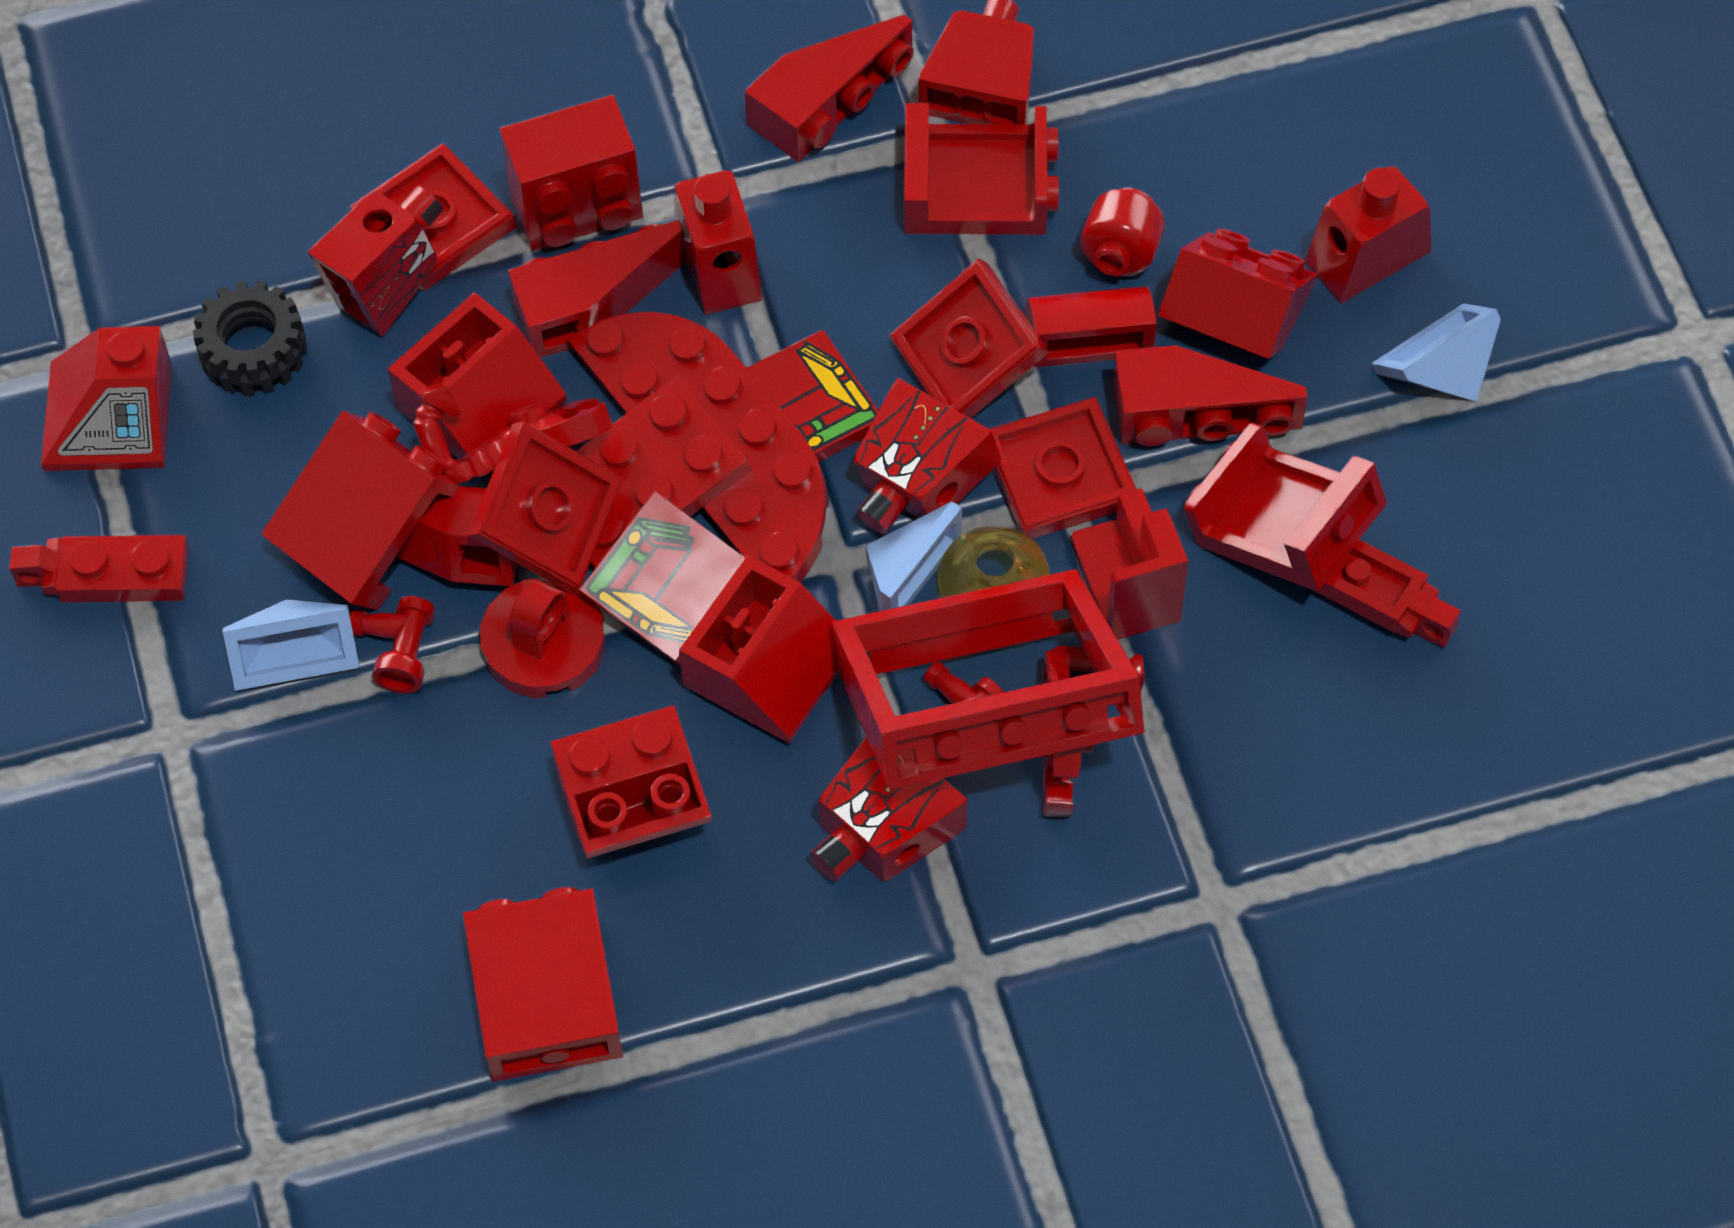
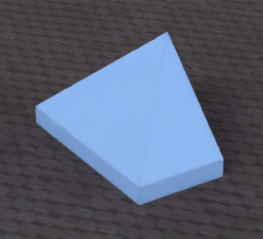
[1371,303,1501,402]
[866,501,962,611]
[223,600,360,691]

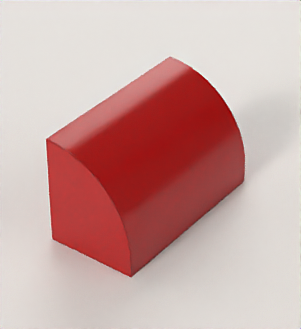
[1025,286,1157,367]

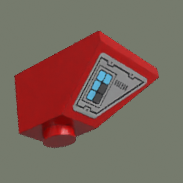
[41,326,173,471]

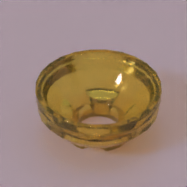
[938,526,1051,598]

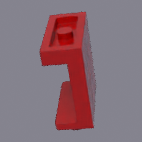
[904,103,1059,235]
[261,410,458,610]
[1184,422,1387,592]
[463,887,623,1082]

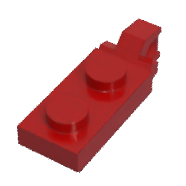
[9,535,189,602]
[1316,539,1461,647]

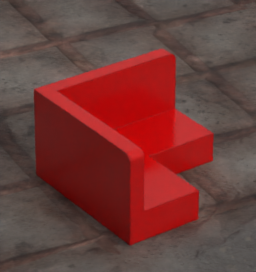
[1071,488,1189,640]

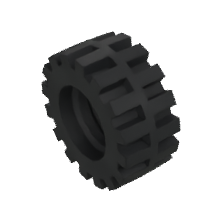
[193,281,307,396]

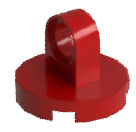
[480,578,606,699]

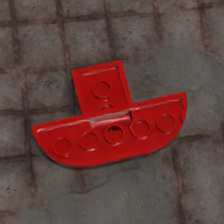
[567,312,829,583]

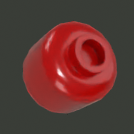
[1080,188,1165,277]

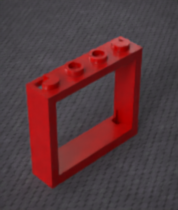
[832,569,1145,790]

